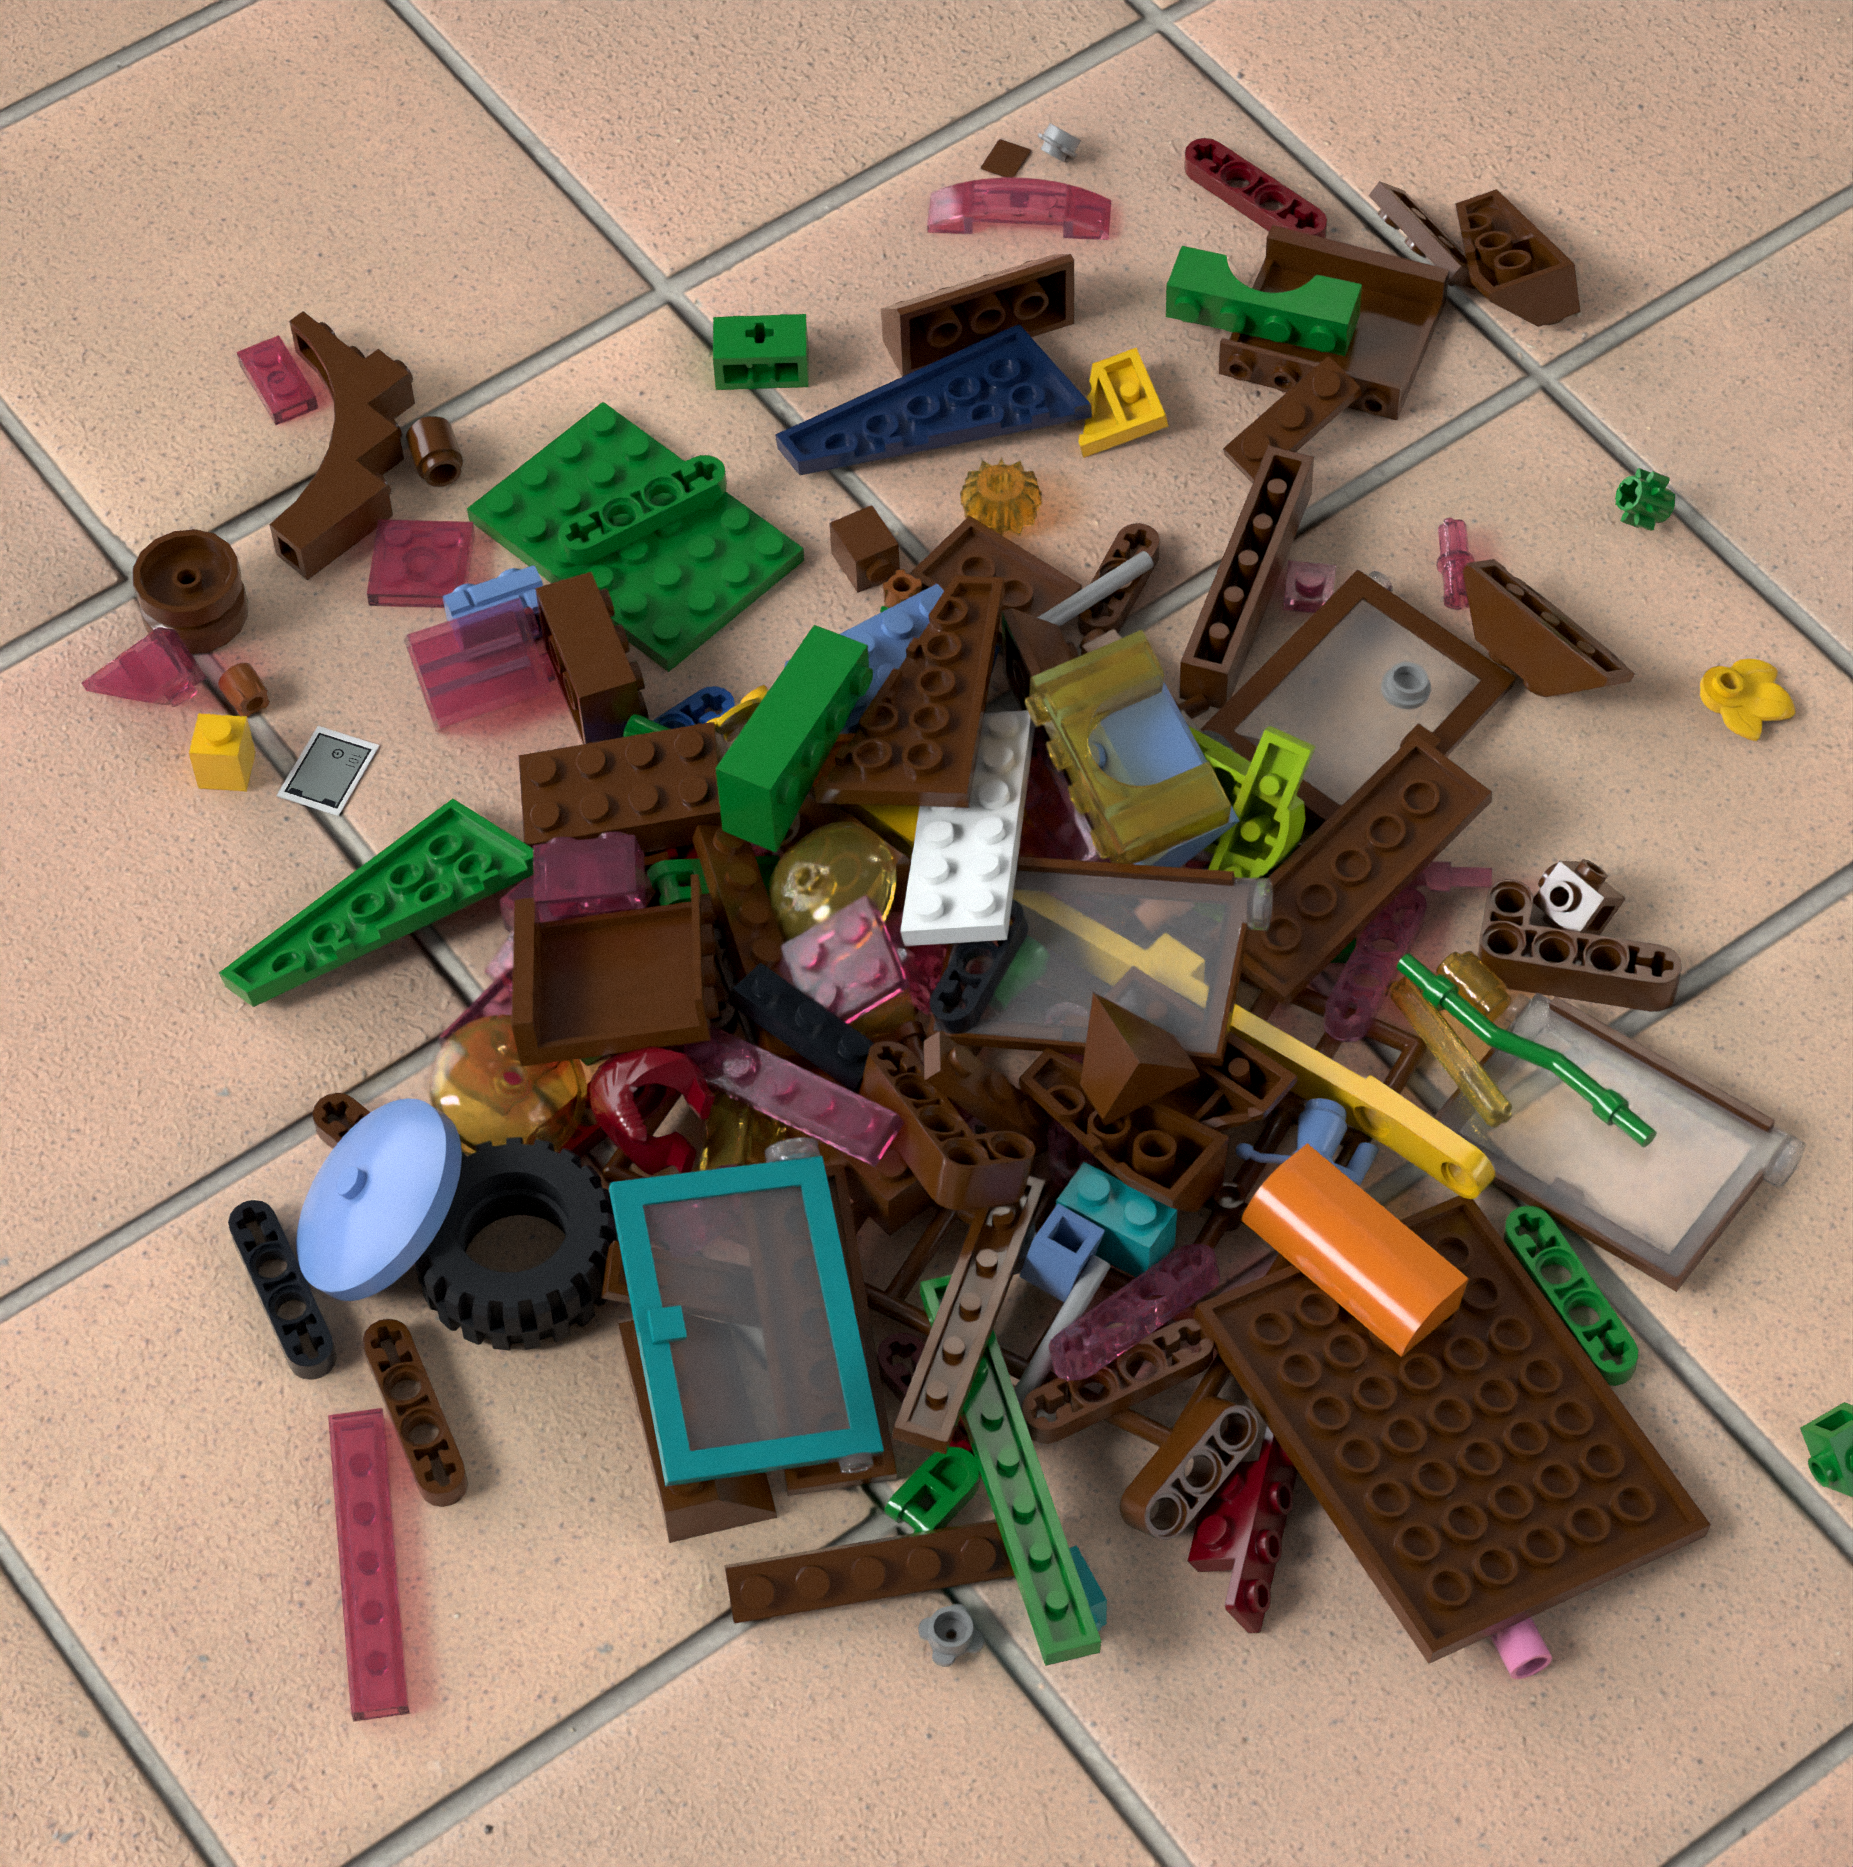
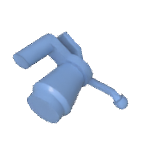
[1236,1098,1379,1186]

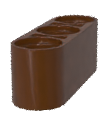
[1119,1396,1259,1540]

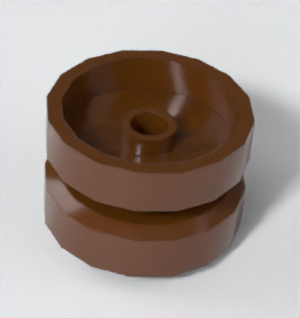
[133,529,248,655]

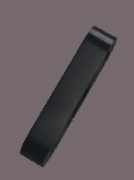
[930,899,1028,1034]

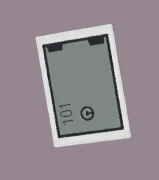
[276,726,380,816]

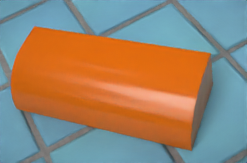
[1241,1143,1469,1357]

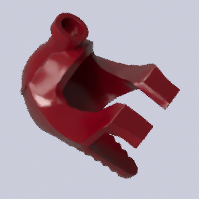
[590,1046,715,1175]

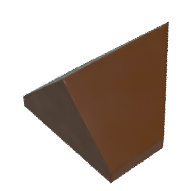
[1080,992,1200,1126]

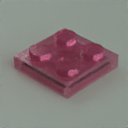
[366,519,475,608]
[780,895,910,1024]

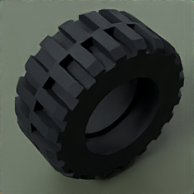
[415,1137,619,1351]

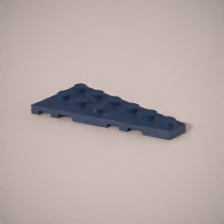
[775,324,1092,475]

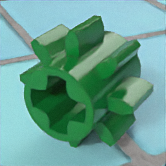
[1615,468,1675,531]

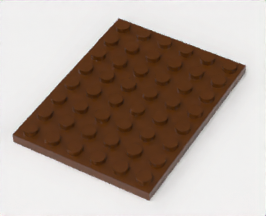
[1193,1195,1711,1664]

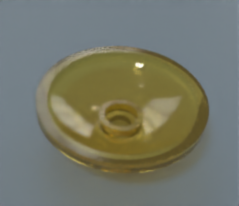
[766,822,896,968]
[429,1014,587,1156]

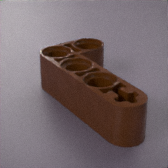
[1476,879,1682,1012]
[858,1041,1036,1210]

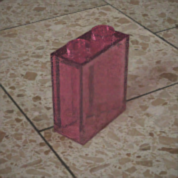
[403,597,556,732]

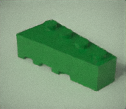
[715,625,873,852]

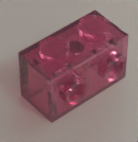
[533,832,646,921]

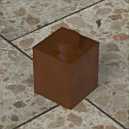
[829,505,900,593]

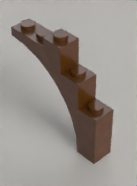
[269,311,415,580]

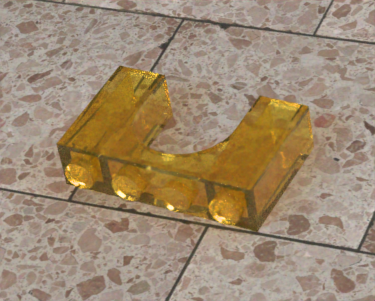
[1025,630,1231,864]

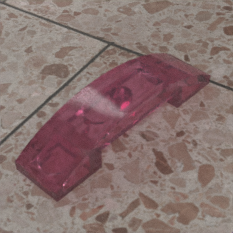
[927,177,1111,240]

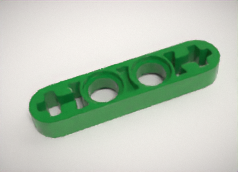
[558,455,727,565]
[1504,1206,1638,1386]

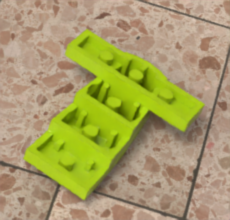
[1188,726,1316,924]

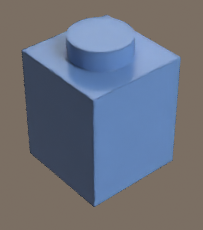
[1019,1204,1105,1302]

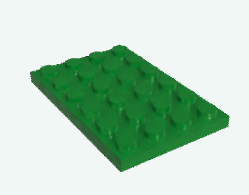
[467,402,804,672]

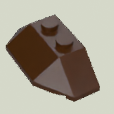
[1463,559,1635,697]
[1106,968,1298,1132]

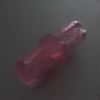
[1436,517,1475,610]

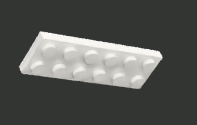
[900,710,1035,946]

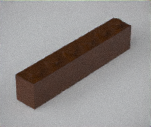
[1179,445,1314,709]

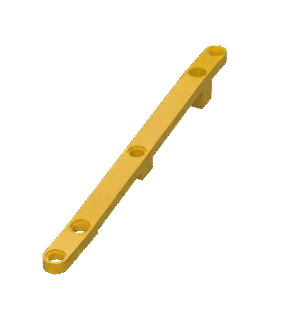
[814,786,1495,1199]

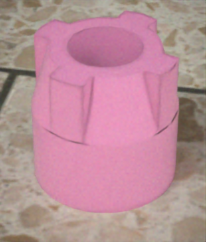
[1491,1617,1552,1679]

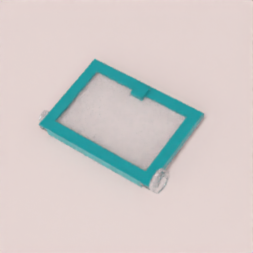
[609,1138,884,1487]

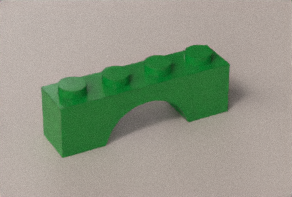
[1166,246,1362,356]

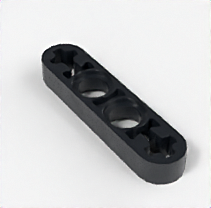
[228,1200,337,1380]

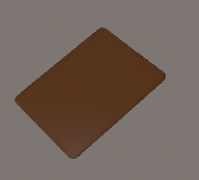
[981,139,1031,179]

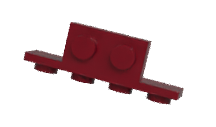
[1187,1426,1298,1633]

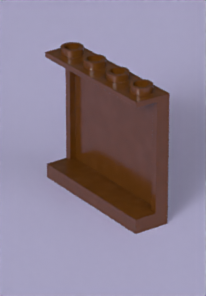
[1219,225,1449,420]
[511,874,719,1067]

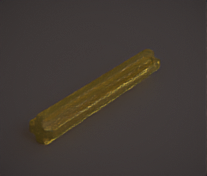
[1390,976,1512,1128]

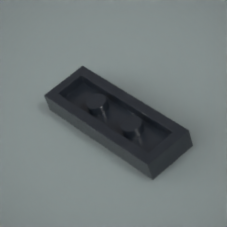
[727,963,874,1092]

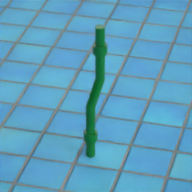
[1396,953,1657,1148]

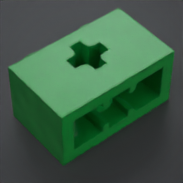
[713,314,809,390]

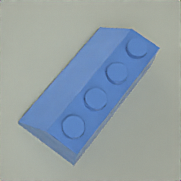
[1043,649,1239,868]

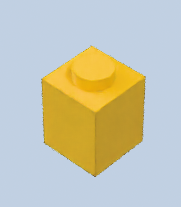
[189,713,256,792]

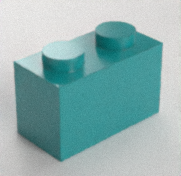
[1056,1162,1177,1283]

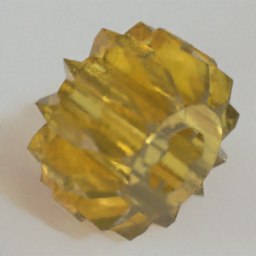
[960,457,1042,536]

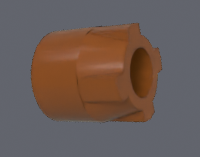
[883,569,922,608]
[218,663,270,718]

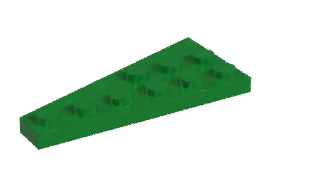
[219,798,547,1007]

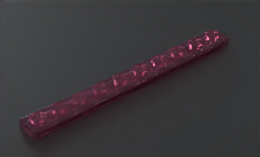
[484,931,904,1167]

